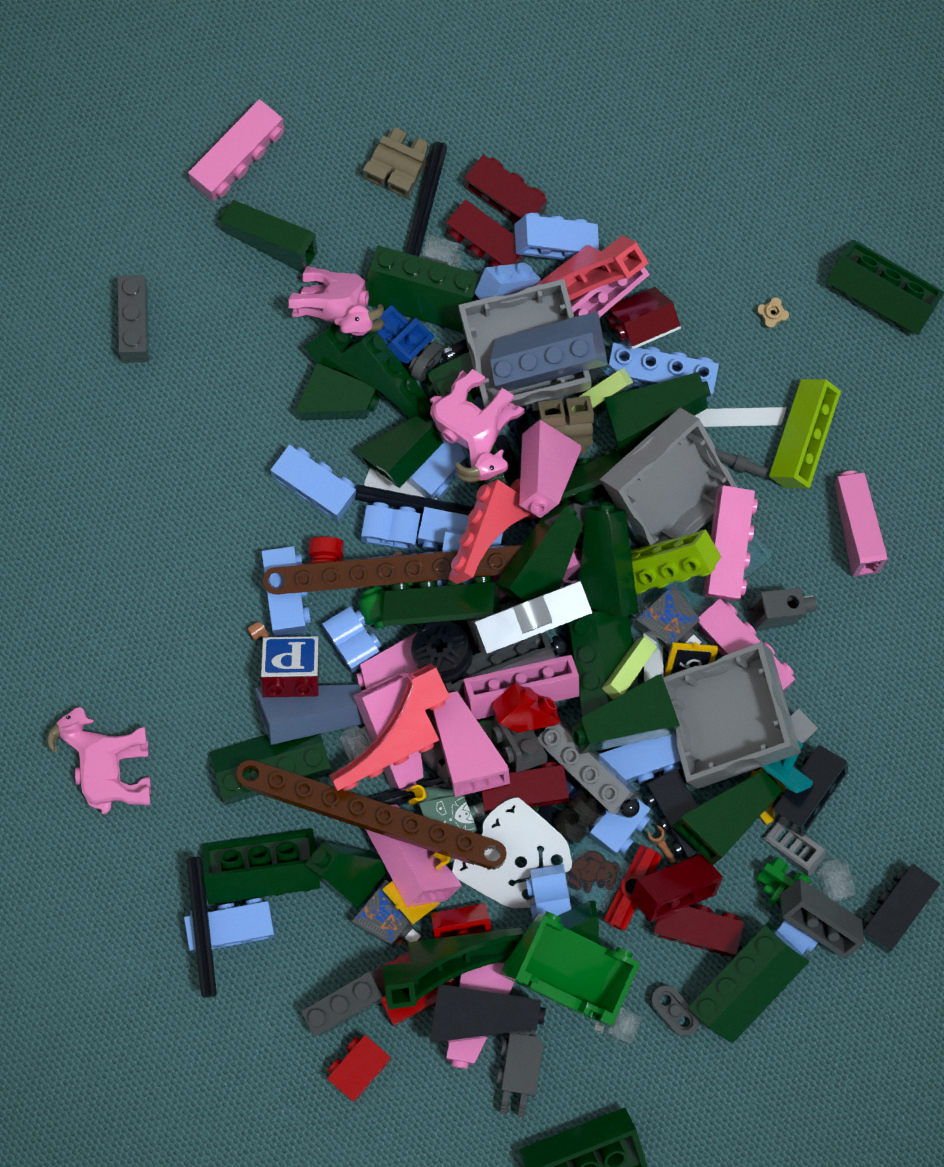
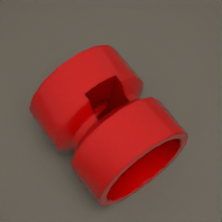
[308,537,344,563]

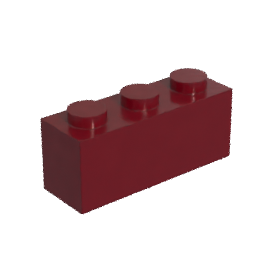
[464,154,547,223]
[446,199,527,267]
[481,762,569,815]
[631,855,723,922]
[652,905,745,958]

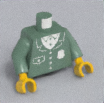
[406,785,488,870]

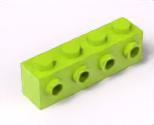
[769,379,841,489]
[631,529,721,594]

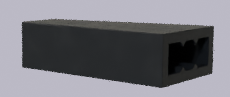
[430,984,546,1045]

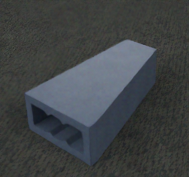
[255,685,364,745]

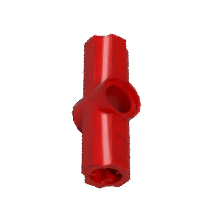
[603,845,662,932]

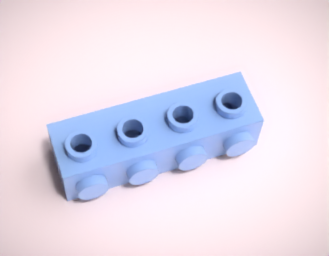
[607,342,719,402]

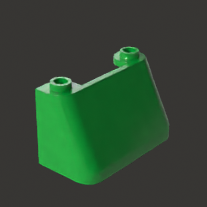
[500,911,640,1026]

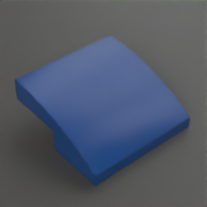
[362,305,435,363]

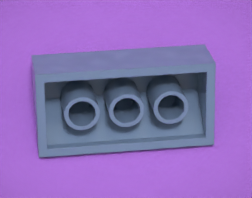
[490,311,608,391]

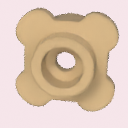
[757,298,789,328]

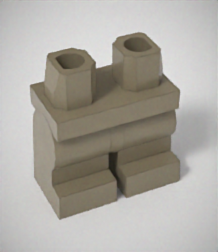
[363,127,428,200]
[538,396,594,454]

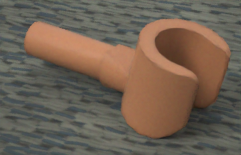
[248,622,270,641]
[648,826,677,864]

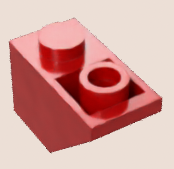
[492,683,561,733]

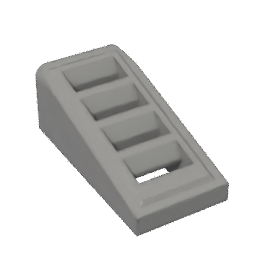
[764,822,826,877]

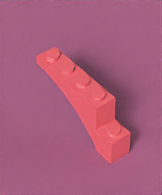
[535,235,649,301]
[448,479,538,584]
[329,663,450,791]

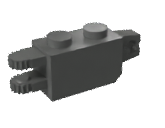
[496,1031,543,1118]

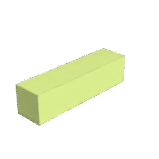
[572,368,633,412]
[602,636,657,700]

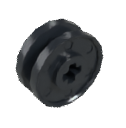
[411,621,473,683]

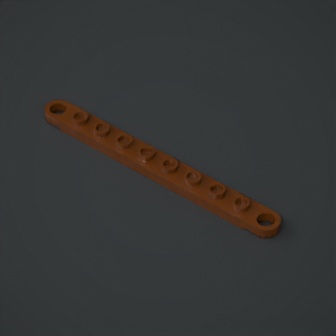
[263,544,523,595]
[236,760,507,870]

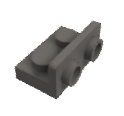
[491,716,548,773]

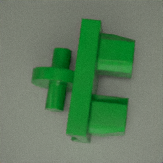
[756,857,811,906]

